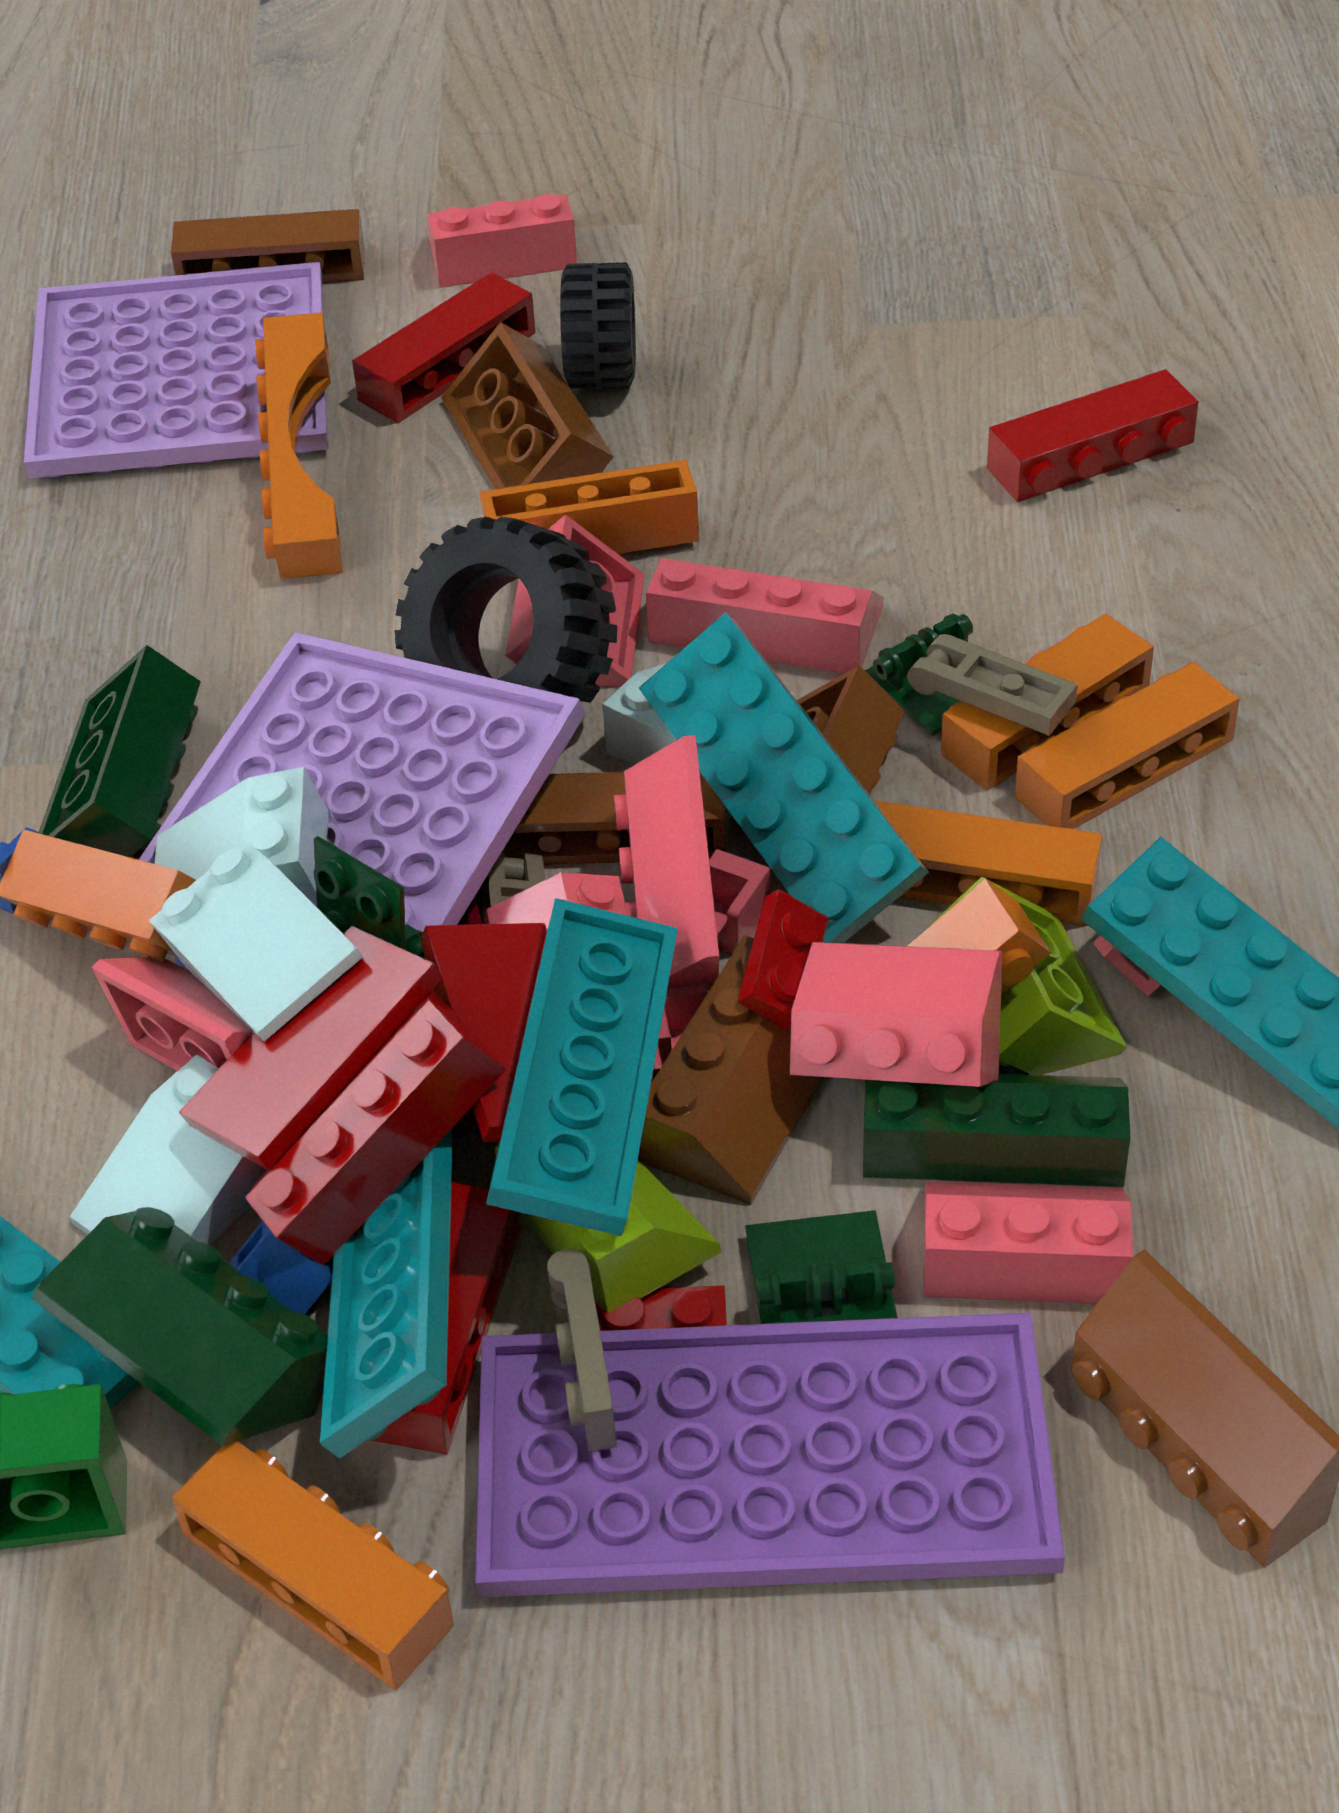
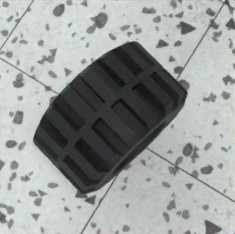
[560,262,636,389]

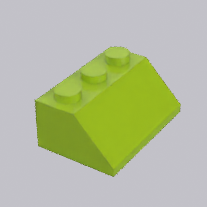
[931,877,1127,1075]
[494,1146,721,1313]

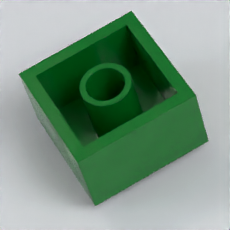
[0,1384,127,1549]

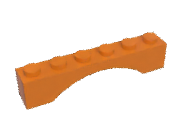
[255,312,343,579]

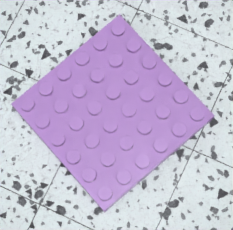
[23,262,329,479]
[139,632,585,931]

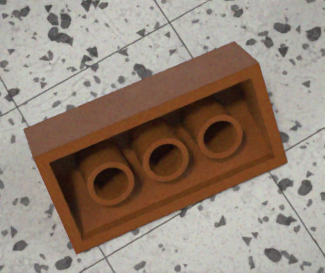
[441,322,614,489]
[638,935,824,1205]
[1071,1249,1339,1568]

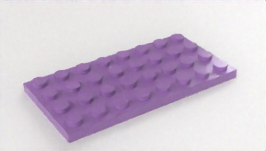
[476,1313,1065,1598]

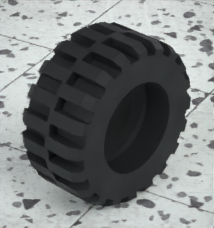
[395,516,618,703]

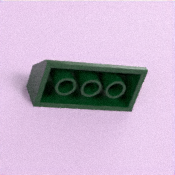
[38,645,201,857]
[863,1074,1130,1187]
[32,1207,328,1447]

